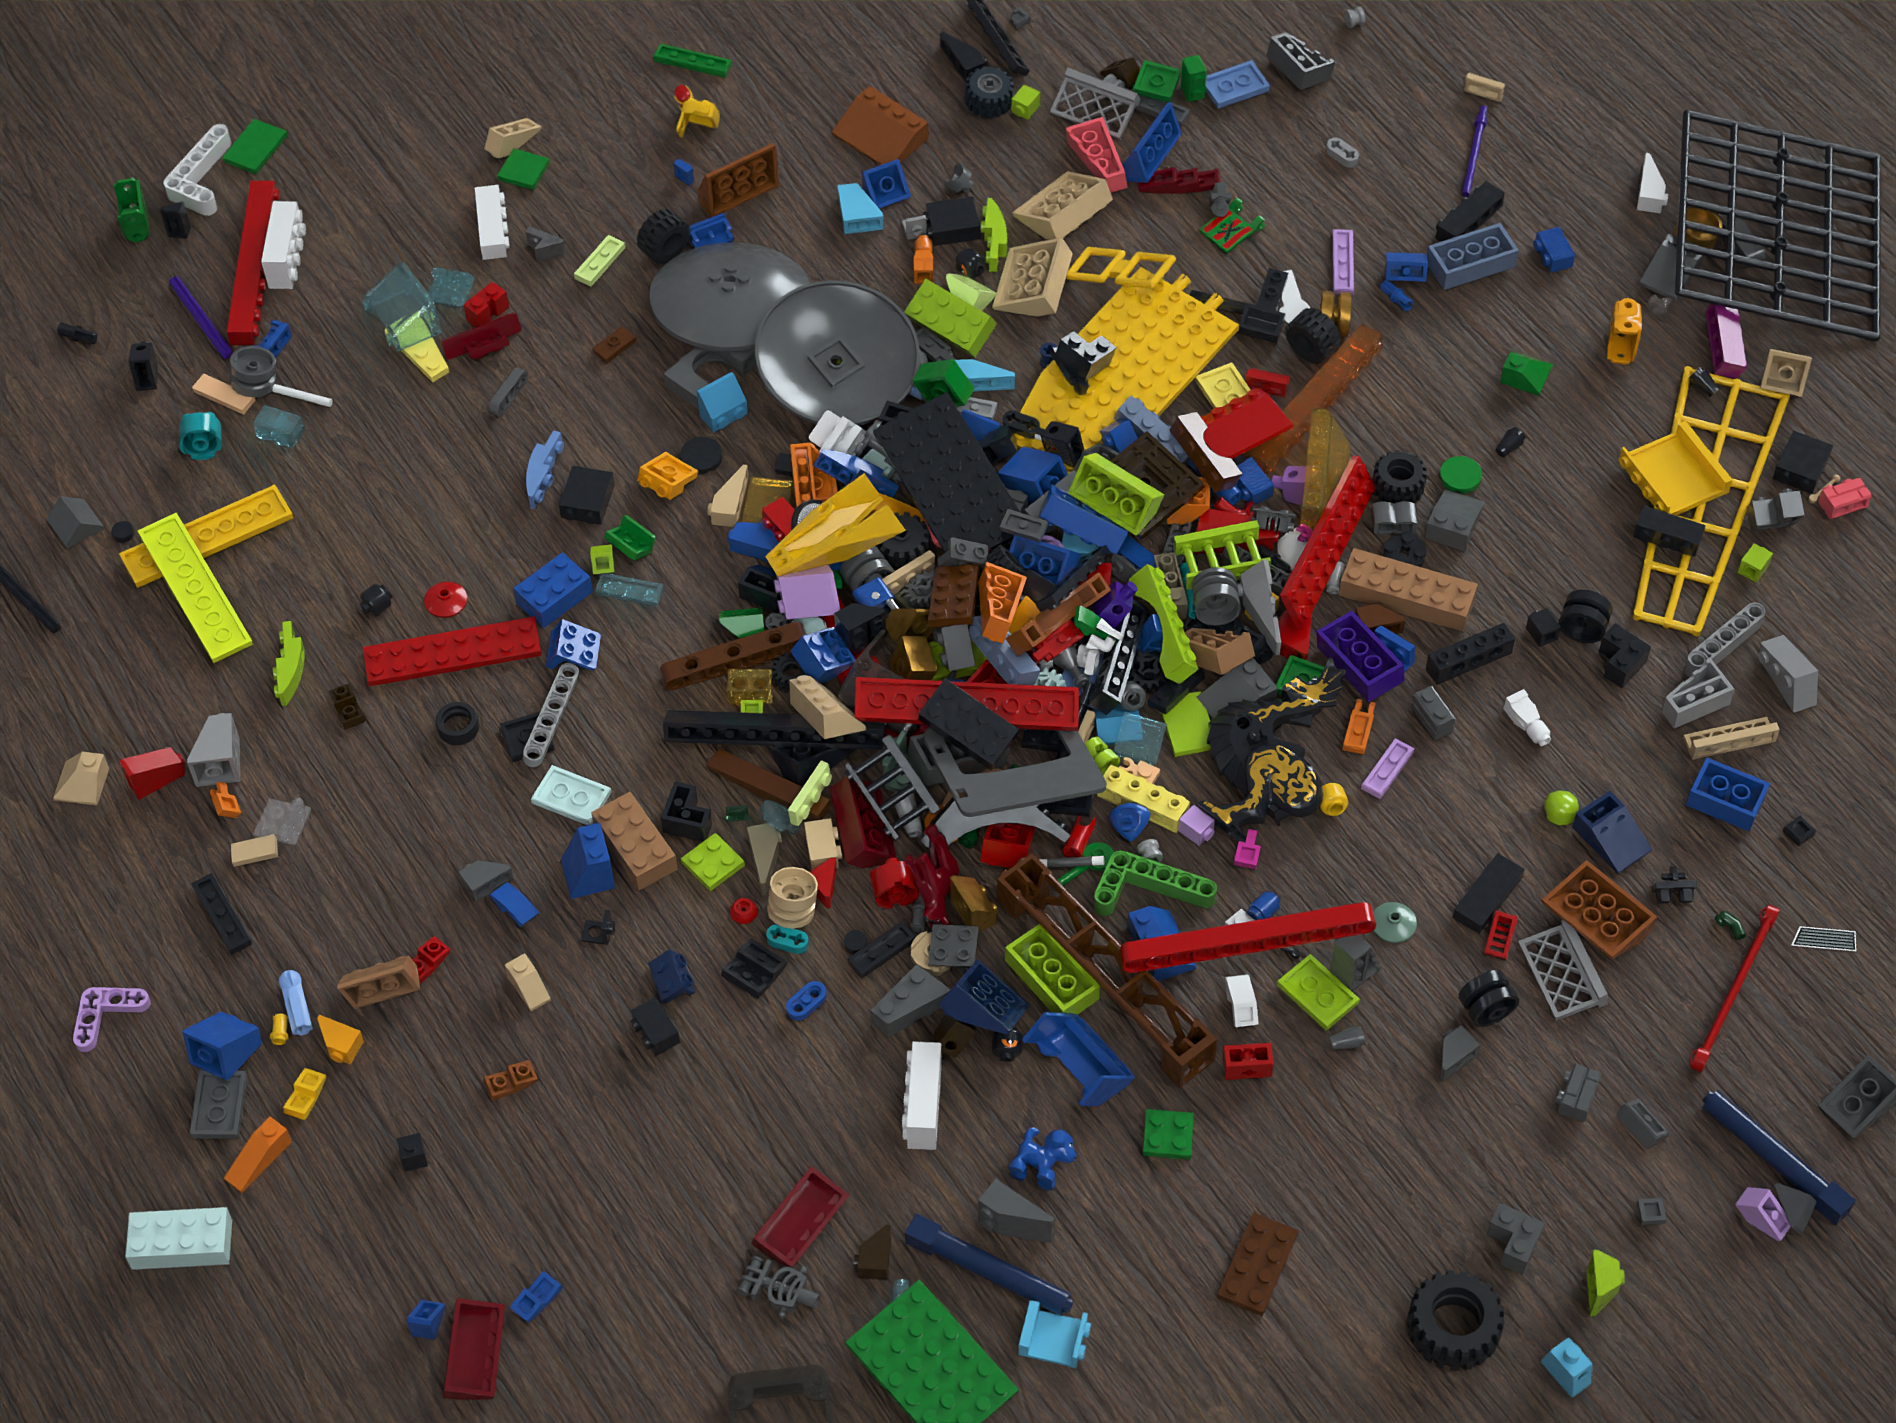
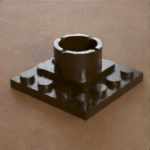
[1110,431,1205,540]

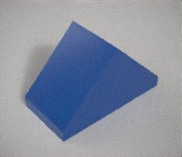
[407,1300,445,1340]

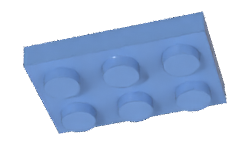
[1205,60,1270,109]

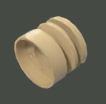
[767,867,818,929]

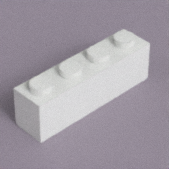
[475,185,510,260]

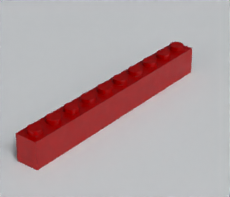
[227,180,280,345]

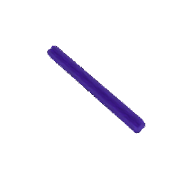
[169,276,233,359]

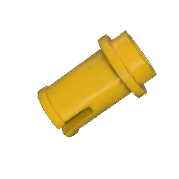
[270,1014,288,1045]

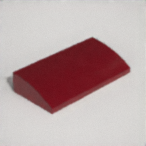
[751,1166,849,1268]
[442,1298,505,1400]

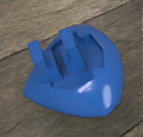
[1108,803,1150,842]

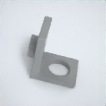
[902,215,927,240]

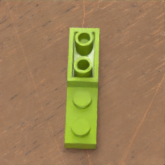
[981,198,1007,272]
[273,621,305,706]

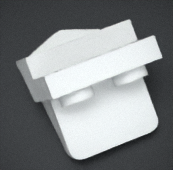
[809,410,867,456]

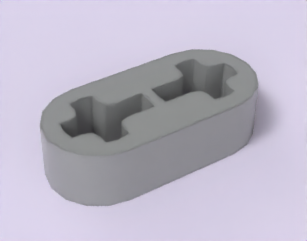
[1326,138,1359,168]

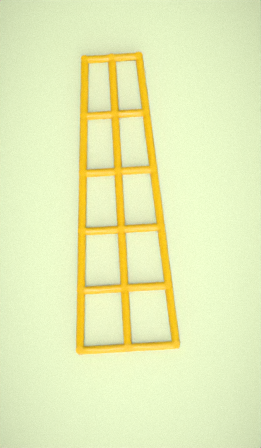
[1632,366,1790,637]

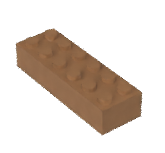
[1339,548,1478,632]

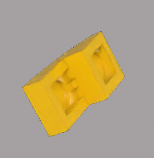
[283,1068,326,1120]

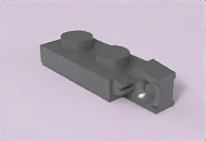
[915,326,957,362]

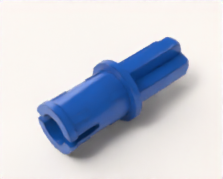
[1380,280,1414,311]

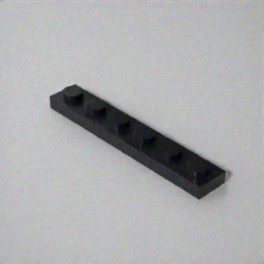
[967,0,1030,76]
[1036,545,1110,612]

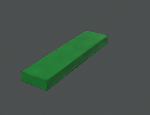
[653,44,732,78]

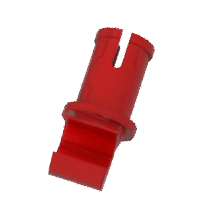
[1213,496,1258,516]

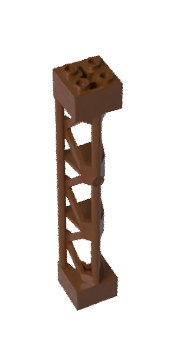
[997,853,1217,1088]

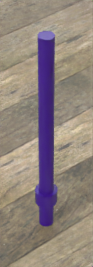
[1462,105,1488,197]

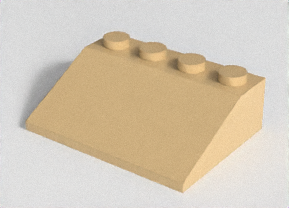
[1012,171,1113,240]
[992,238,1073,317]

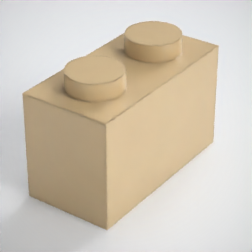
[804,818,842,871]

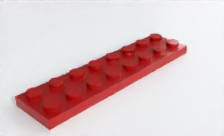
[363,616,542,687]

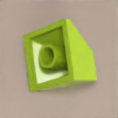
[1586,1250,1625,1316]

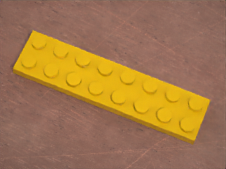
[119,485,294,588]

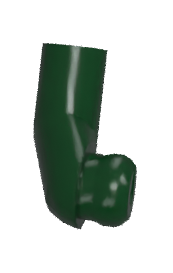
[1715,911,1746,940]

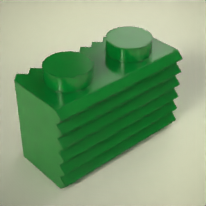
[1180,55,1207,102]

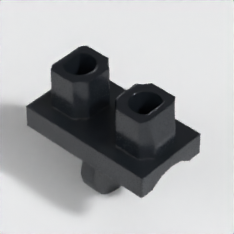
[1651,867,1697,904]

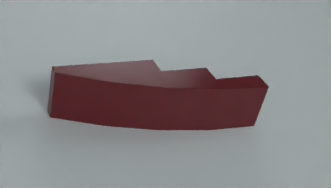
[1138,167,1221,194]

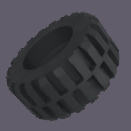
[1407,1270,1505,1371]

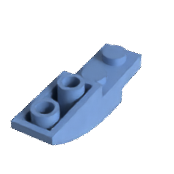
[526,430,564,510]

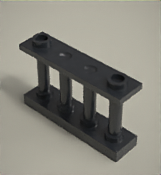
[845,734,942,840]

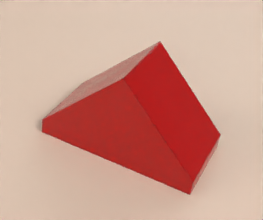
[810,857,837,908]

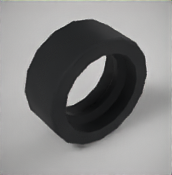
[436,702,479,745]

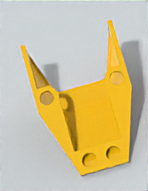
[765,473,906,576]

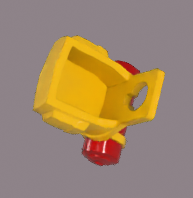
[674,84,720,138]

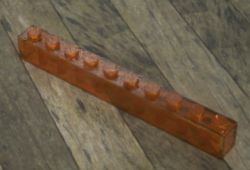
[1246,324,1383,475]

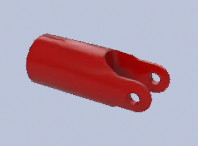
[1062,816,1096,858]

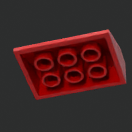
[1200,388,1294,459]

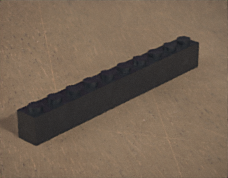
[663,710,887,750]

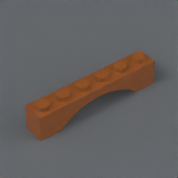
[1005,572,1111,657]

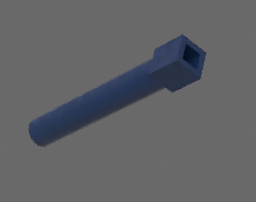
[1702,1090,1856,1226]
[905,1213,1074,1316]

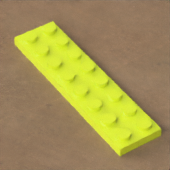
[138,513,253,663]

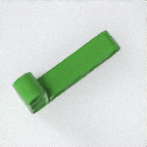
[1094,851,1217,916]

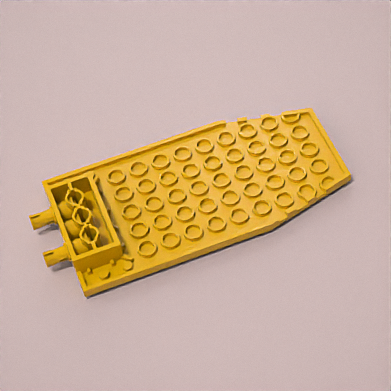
[1013,267,1239,474]

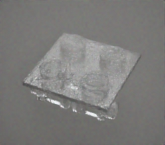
[253,798,312,846]

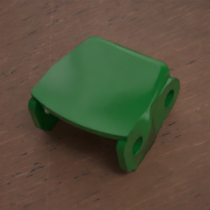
[113,178,150,242]

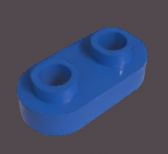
[786,981,827,1021]

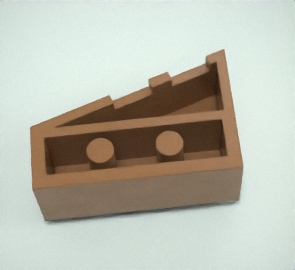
[1185,628,1255,675]

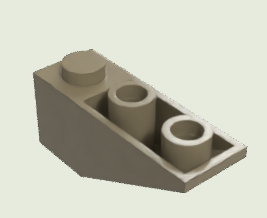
[1154,552,1188,620]

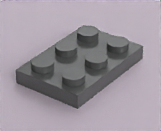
[190,1071,248,1139]

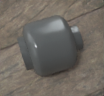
[1119,681,1146,711]

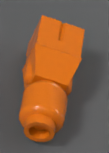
[913,235,934,284]

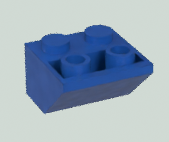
[791,627,857,684]

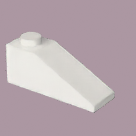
[1637,153,1668,213]

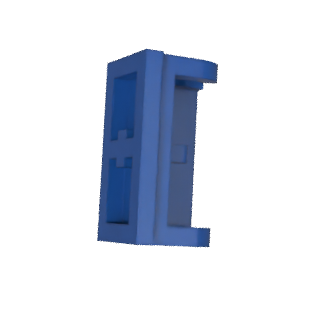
[689,213,734,248]
[252,320,292,358]

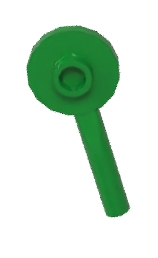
[1057,842,1114,886]

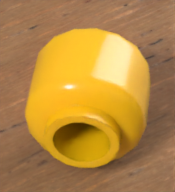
[1319,783,1348,816]

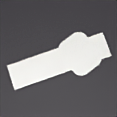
[1279,270,1310,323]

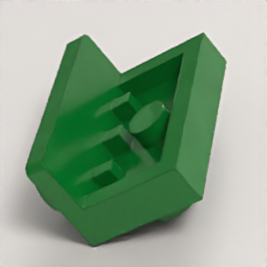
[604,515,656,561]

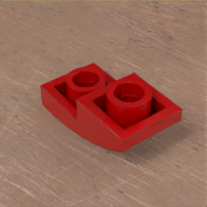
[412,936,450,984]

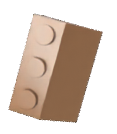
[337,956,420,1009]

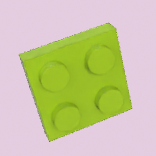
[681,833,745,892]

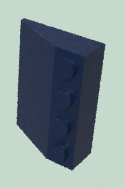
[939,959,1030,1035]

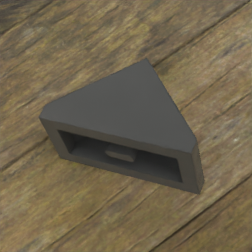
[1774,1183,1817,1234]

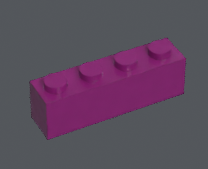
[1705,304,1747,379]

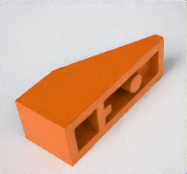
[224,1116,292,1193]

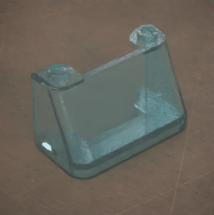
[361,262,442,351]

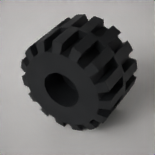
[875,512,930,571]

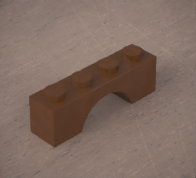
[1169,412,1242,492]

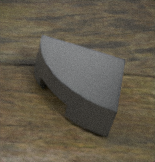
[1012,6,1031,30]

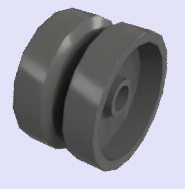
[230,346,276,397]
[840,546,895,592]

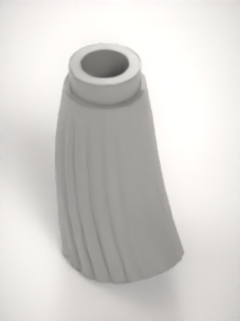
[892,791,922,838]

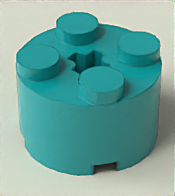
[179,412,222,460]

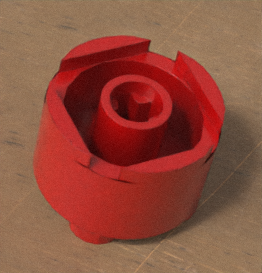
[869,858,919,909]

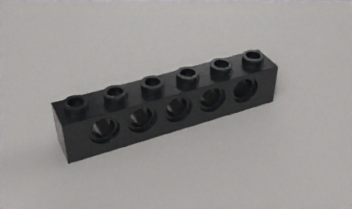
[1089,600,1148,715]

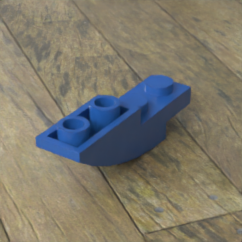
[813,450,899,498]

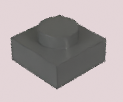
[1637,1198,1667,1226]

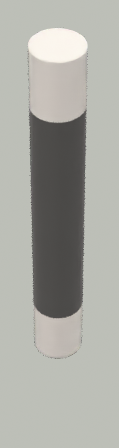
[1039,856,1104,868]

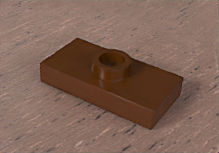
[592,326,637,364]

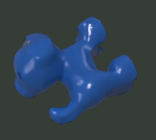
[1008,1127,1077,1190]

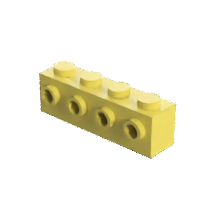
[1097,765,1190,833]

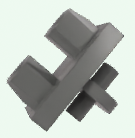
[1209,183,1231,217]

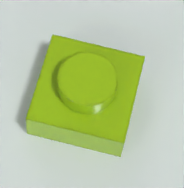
[741,700,764,713]

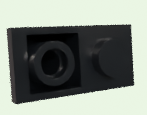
[979,424,1018,464]

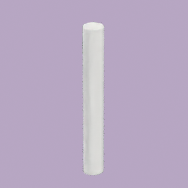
[272,384,332,407]

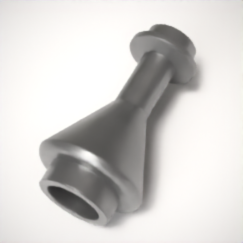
[1053,646,1089,689]

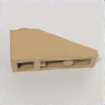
[485,118,542,158]
[708,465,749,527]

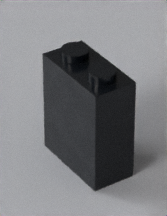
[923,197,980,246]
[1772,431,1834,494]
[559,466,615,524]

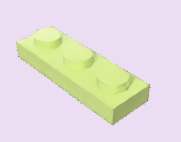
[574,235,625,287]
[788,761,832,826]

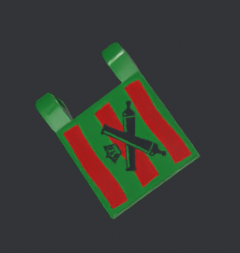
[1199,198,1265,254]

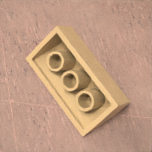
[789,675,866,739]

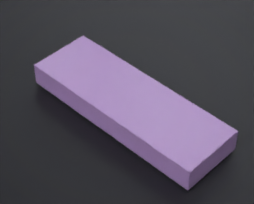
[1361,738,1415,799]

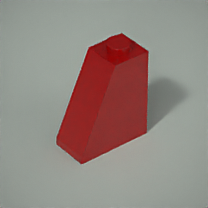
[1267,609,1312,660]
[119,747,186,800]

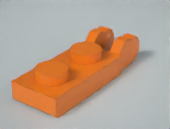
[1342,699,1376,755]

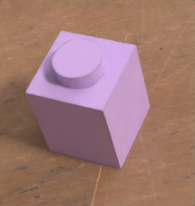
[1178,805,1215,846]

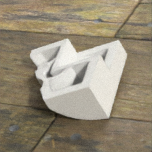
[1277,528,1307,575]

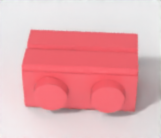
[1818,478,1872,519]

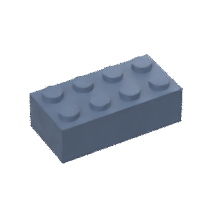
[1427,223,1519,290]

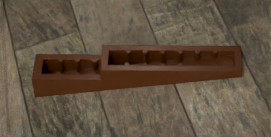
[706,749,830,821]

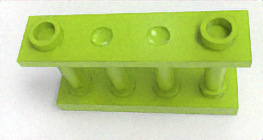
[1173,520,1271,590]

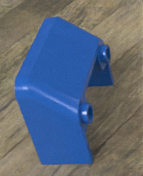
[1022,1012,1135,1106]

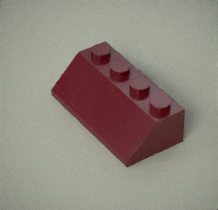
[830,776,897,869]

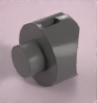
[943,163,974,193]

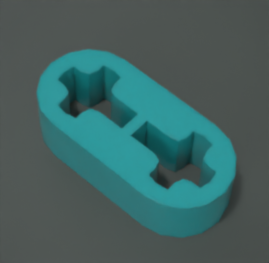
[766,924,809,954]

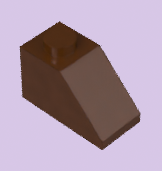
[1355,604,1405,634]

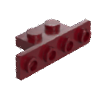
[441,312,522,360]

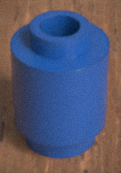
[1246,891,1280,920]

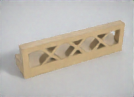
[1683,717,1780,760]

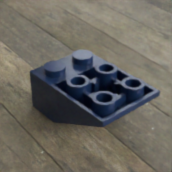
[1572,791,1652,874]

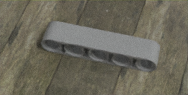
[1684,603,1765,677]

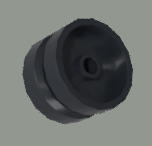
[1558,590,1613,643]
[1458,970,1519,1027]

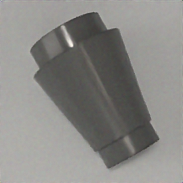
[1329,1025,1366,1050]

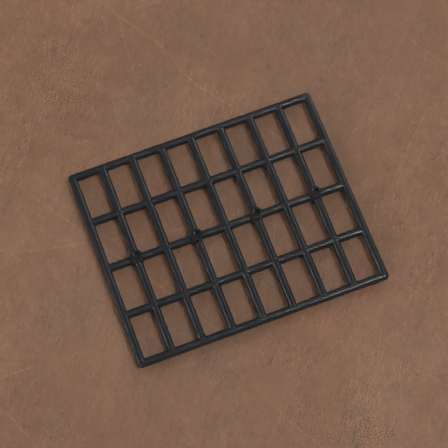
[1675,110,1881,341]

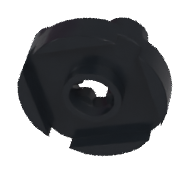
[1383,531,1427,567]

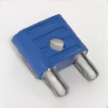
[852,577,899,611]

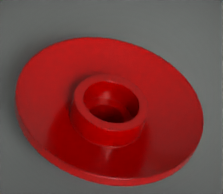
[424,582,467,618]

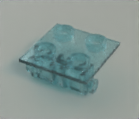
[425,267,476,308]

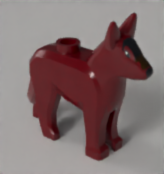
[904,824,959,929]

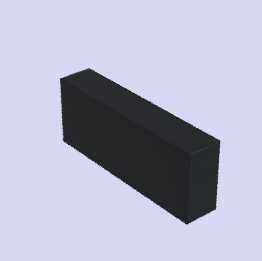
[1452,853,1525,934]

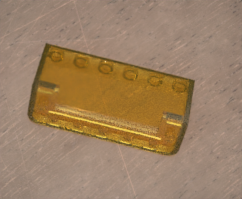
[1300,408,1350,531]

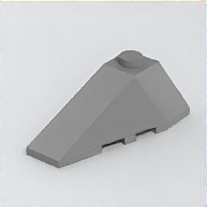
[1237,559,1281,656]

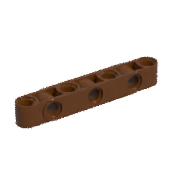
[660,622,807,690]

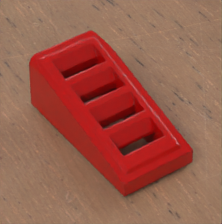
[1484,910,1518,960]

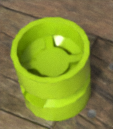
[1085,737,1120,775]

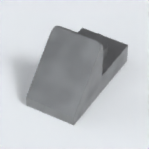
[525,226,566,262]

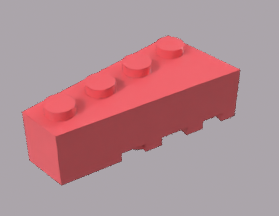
[1065,117,1127,193]

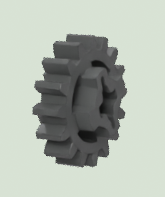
[903,569,935,609]

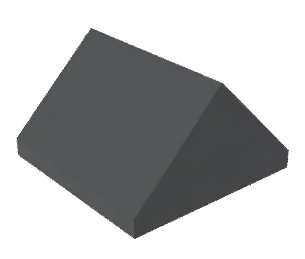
[46,496,104,548]

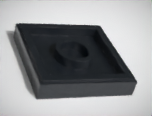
[500,712,555,762]

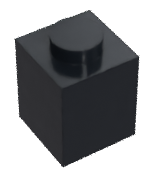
[1526,608,1561,647]
[396,1133,428,1172]

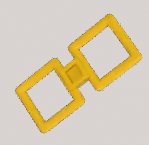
[1066,247,1176,289]

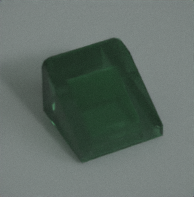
[725,805,749,822]

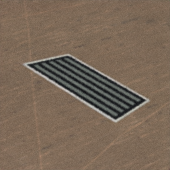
[1791,926,1856,951]

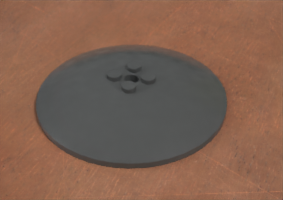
[649,242,810,351]
[755,280,920,426]

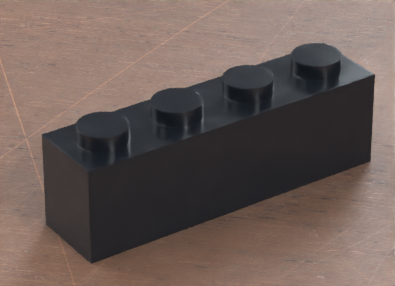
[1435,181,1505,242]

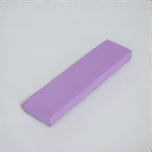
[1332,229,1354,295]

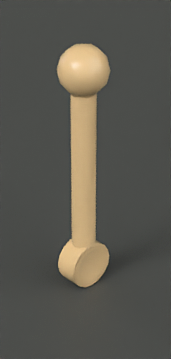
[1809,475,1840,504]

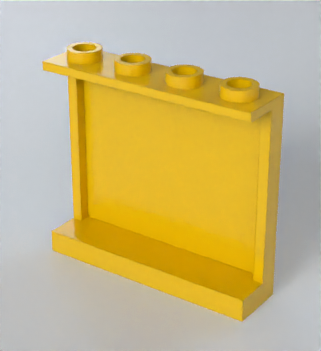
[1618,421,1733,516]

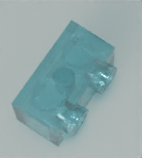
[253,405,305,448]

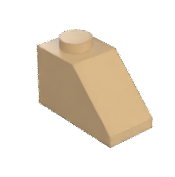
[505,953,551,1012]

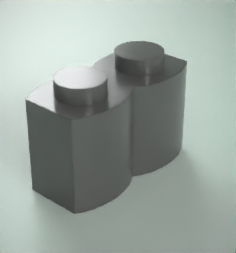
[1371,501,1417,535]

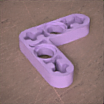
[73,987,151,1052]

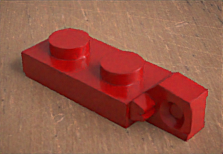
[1031,619,1085,664]

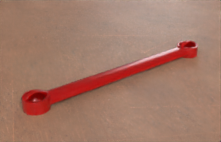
[1689,904,1780,1073]

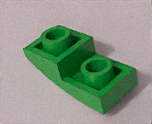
[1074,606,1112,641]

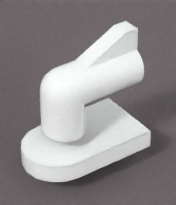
[1086,618,1124,652]

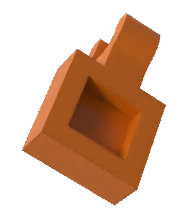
[210,781,241,818]

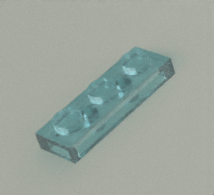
[595,573,664,606]

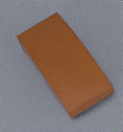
[483,1060,538,1101]

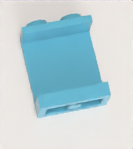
[1019,1300,1091,1368]

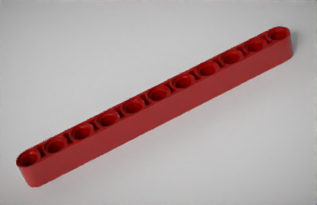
[1120,902,1376,973]

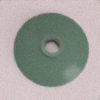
[1373,902,1417,943]

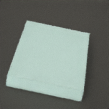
[531,765,611,825]

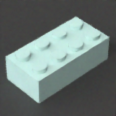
[126,1207,232,1270]

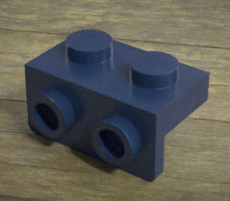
[648,949,695,1004]

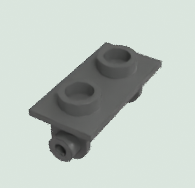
[1110,553,1140,584]

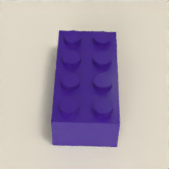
[1316,611,1404,702]

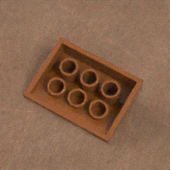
[832,86,929,165]
[698,143,779,217]
[1541,860,1657,959]

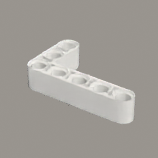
[164,124,231,216]

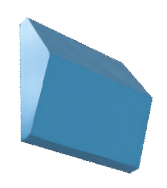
[1093,705,1142,745]

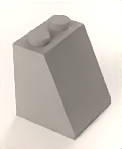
[187,713,241,787]

